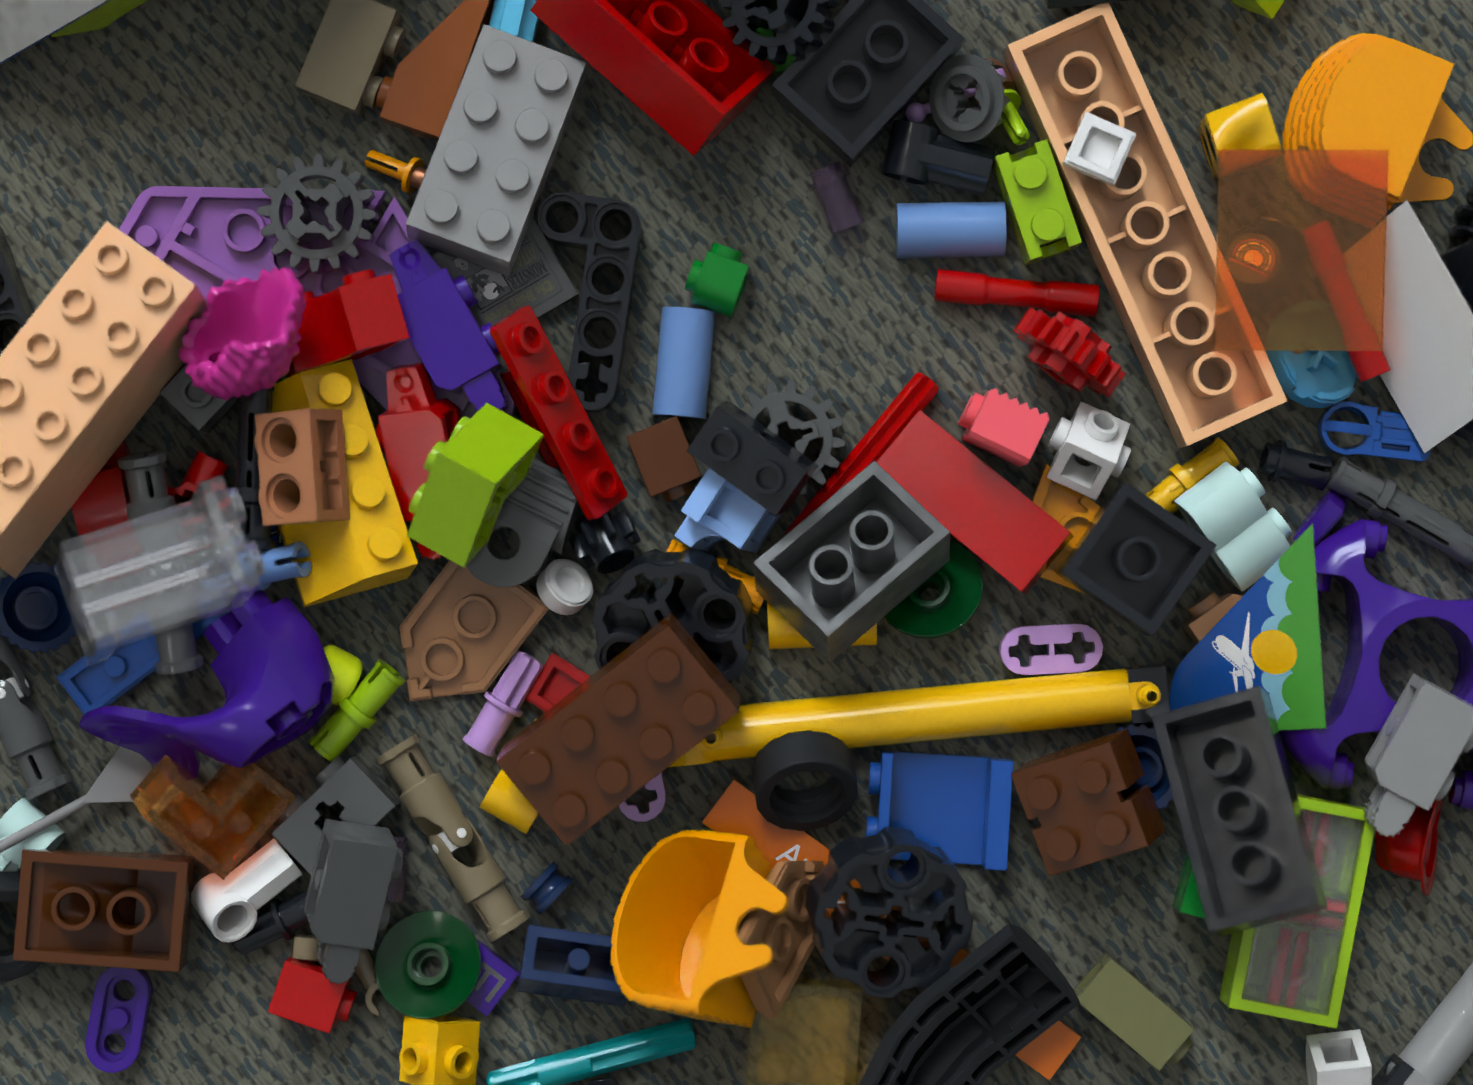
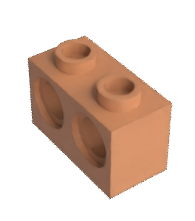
[254,409,350,526]

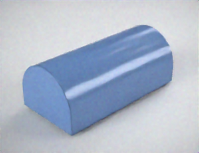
[896,202,1007,258]
[652,307,716,420]

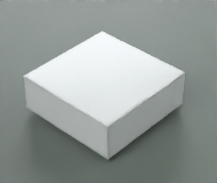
[1062,112,1137,186]

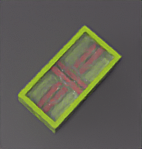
[1219,794,1375,1029]

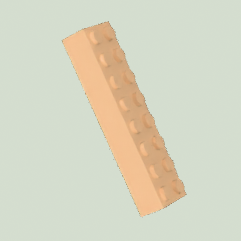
[1002,3,1287,448]

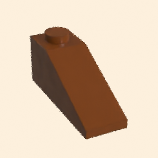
[376,0,494,142]

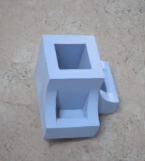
[674,468,782,553]

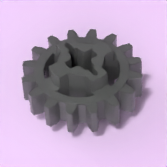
[257,153,379,274]
[743,380,845,496]

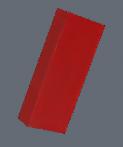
[876,410,1074,595]

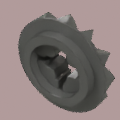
[929,54,1011,142]

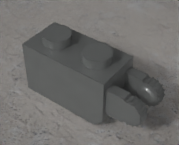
[303,819,403,984]

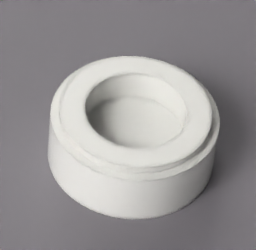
[536,559,593,615]

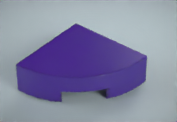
[1293,489,1346,547]

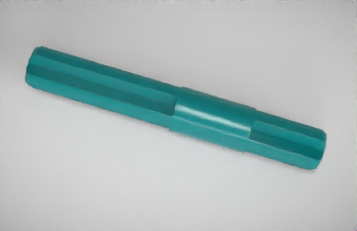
[486,1018,697,1085]

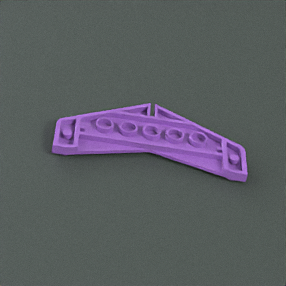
[119,186,515,419]

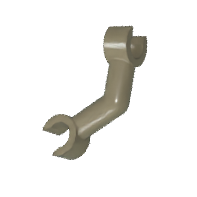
[292,934,380,1016]

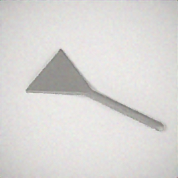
[0,747,171,853]

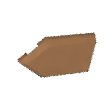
[399,560,549,701]
[738,860,824,1019]

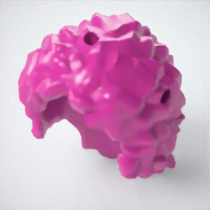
[178,267,306,400]

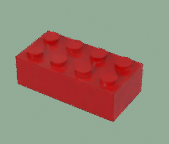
[530,0,776,156]

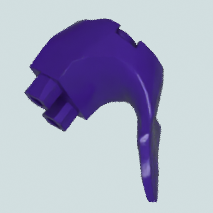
[78,587,335,789]

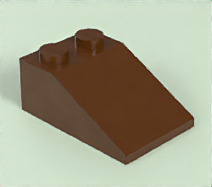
[13,849,195,972]

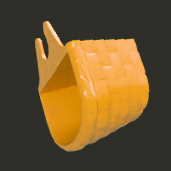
[1282,33,1473,229]
[610,830,789,1028]

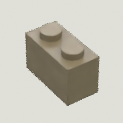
[295,0,406,118]

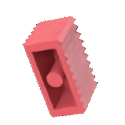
[958,388,1050,467]

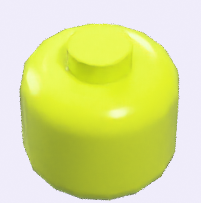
[323,644,363,705]

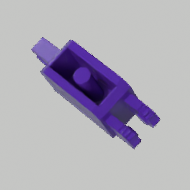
[389,239,509,412]

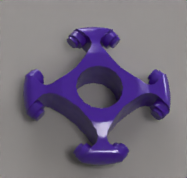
[1279,519,1473,810]

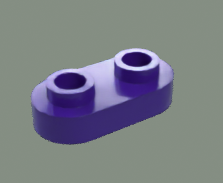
[85,967,153,1073]

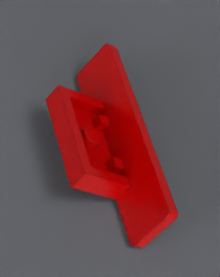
[490,305,627,520]

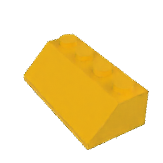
[272,359,418,608]

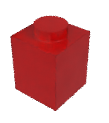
[268,955,358,1033]

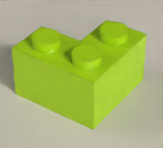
[407,403,544,568]

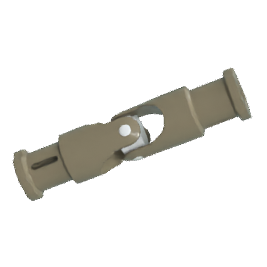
[375,734,531,942]

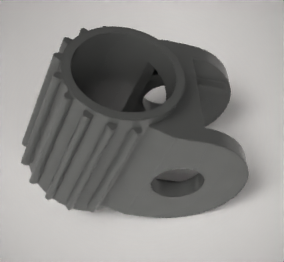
[466,458,579,587]

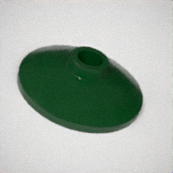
[884,540,983,639]
[375,910,482,1019]

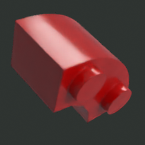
[287,269,410,378]

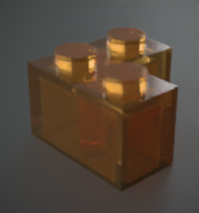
[130,755,297,880]

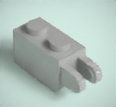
[1363,673,1473,837]

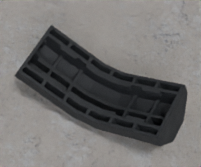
[858,923,1080,1085]

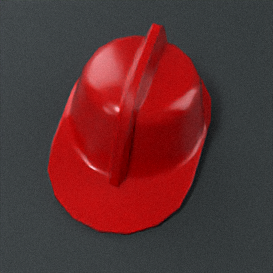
[1376,796,1445,896]

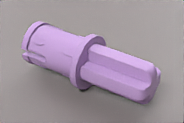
[462,651,543,757]

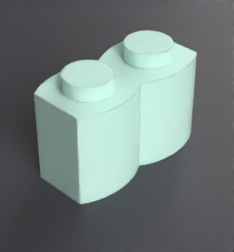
[1174,461,1292,592]

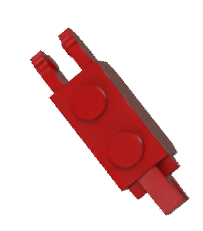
[376,363,461,560]

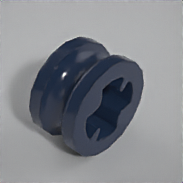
[520,861,573,915]

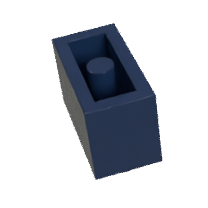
[517,925,627,1007]

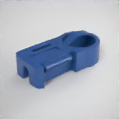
[1317,401,1430,462]

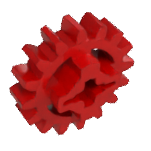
[1013,307,1126,397]

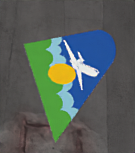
[1169,523,1326,730]

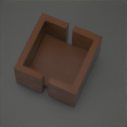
[1011,728,1166,876]

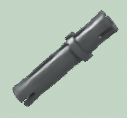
[1326,456,1473,566]

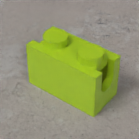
[992,139,1082,266]

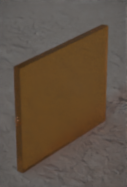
[1214,146,1388,354]

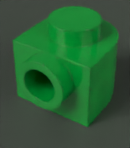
[685,242,751,318]

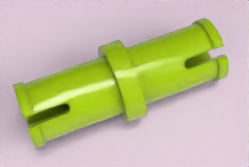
[309,659,405,762]

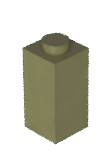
[1074,952,1195,1071]

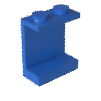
[865,750,1014,871]

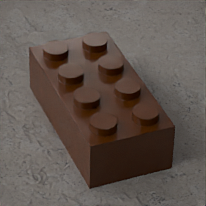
[496,613,741,846]

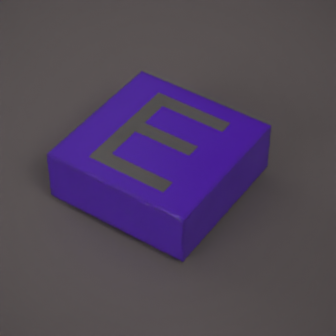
[466,939,520,1017]

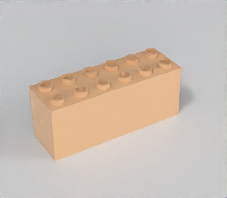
[0,221,207,579]

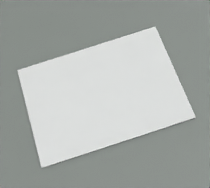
[1343,200,1473,453]

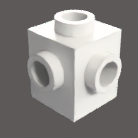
[1047,401,1131,500]

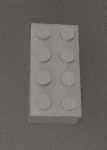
[406,24,586,277]

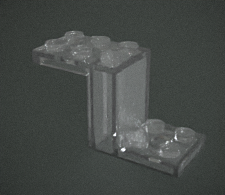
[53,476,265,667]

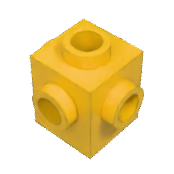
[399,1014,480,1085]

